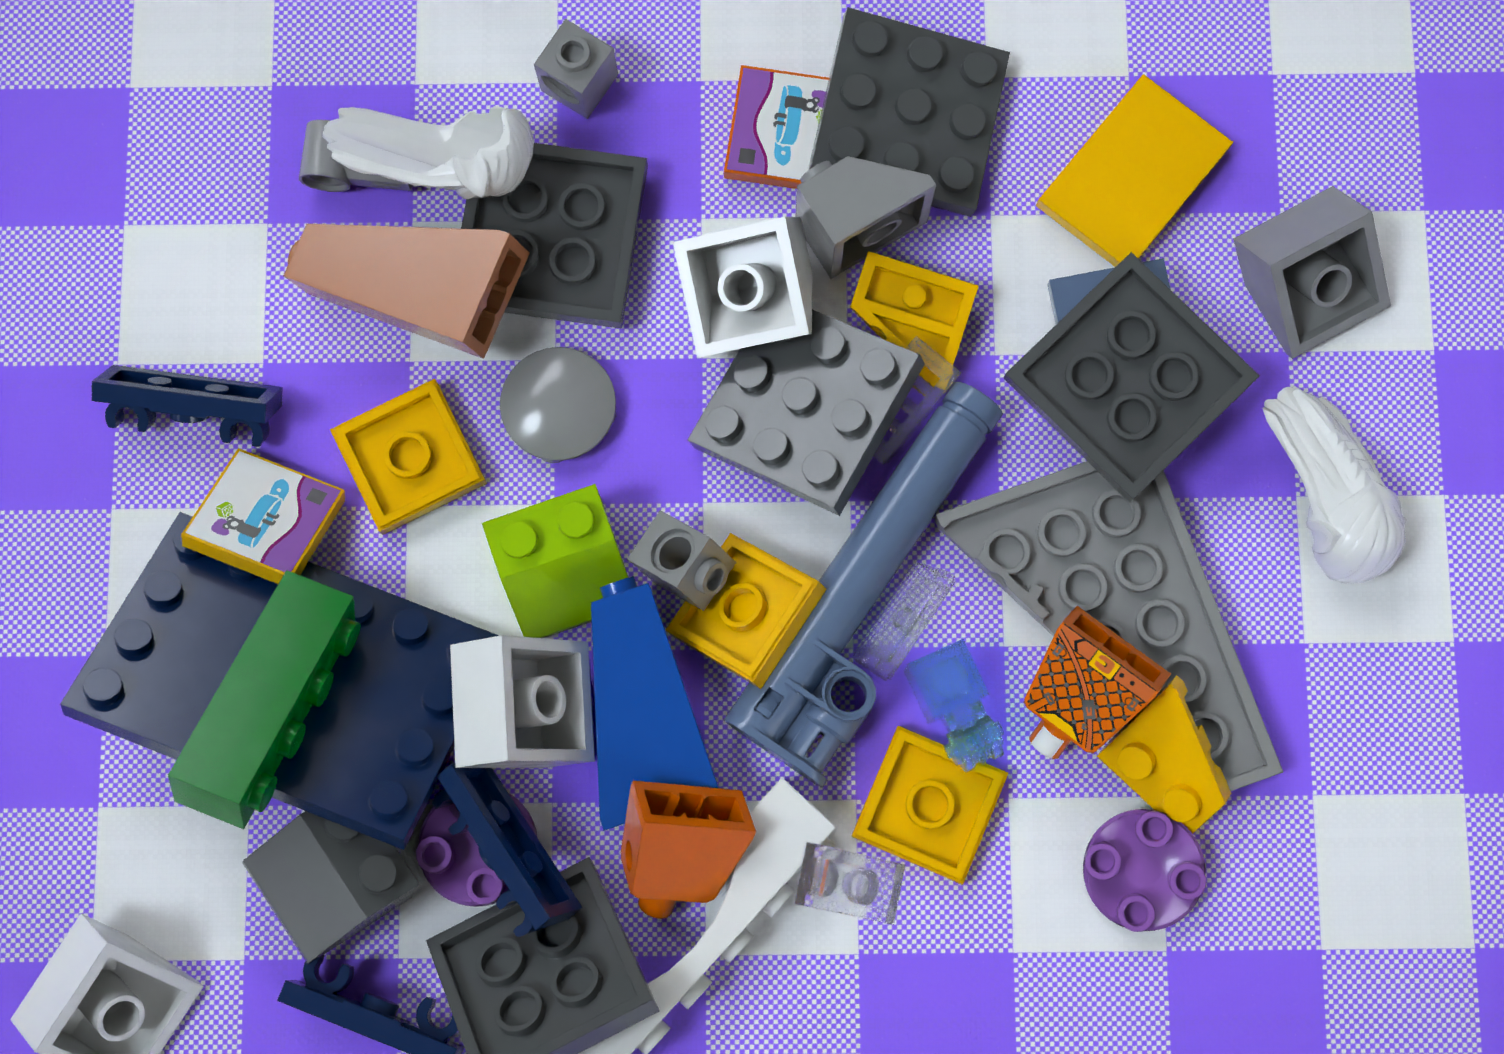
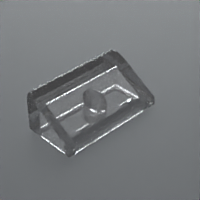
[853,563,956,681]

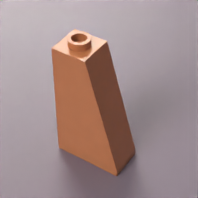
[283,224,530,359]

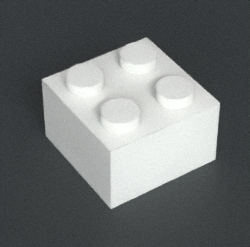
[450,635,595,768]

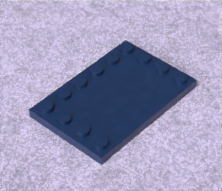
[60,512,499,850]

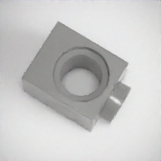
[534,19,618,119]
[627,510,736,611]

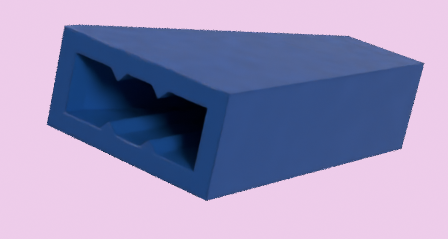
[591,576,719,831]

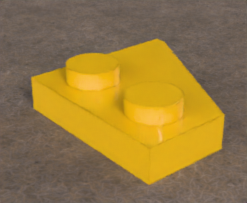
[1097,675,1232,834]

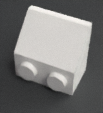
[673,217,813,358]
[10,914,204,1054]

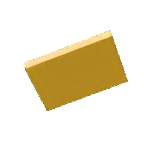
[1036,74,1233,267]

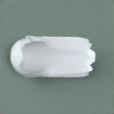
[322,106,534,199]
[1262,386,1407,583]

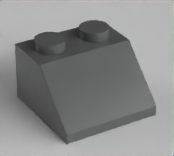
[242,811,420,964]

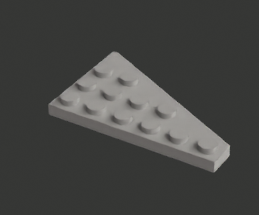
[934,461,1283,791]

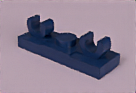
[92,365,283,447]
[432,763,583,937]
[277,955,464,1054]

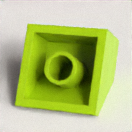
[482,484,629,638]

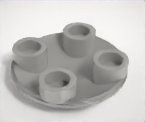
[500,347,616,463]

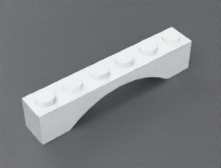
[578,778,836,1054]

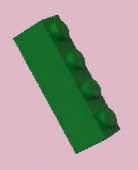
[168,570,361,829]

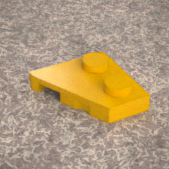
[850,251,979,394]

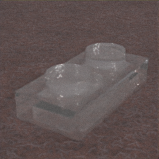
[794,842,905,925]

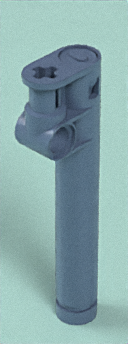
[724,382,1003,788]

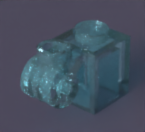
[904,639,1004,772]

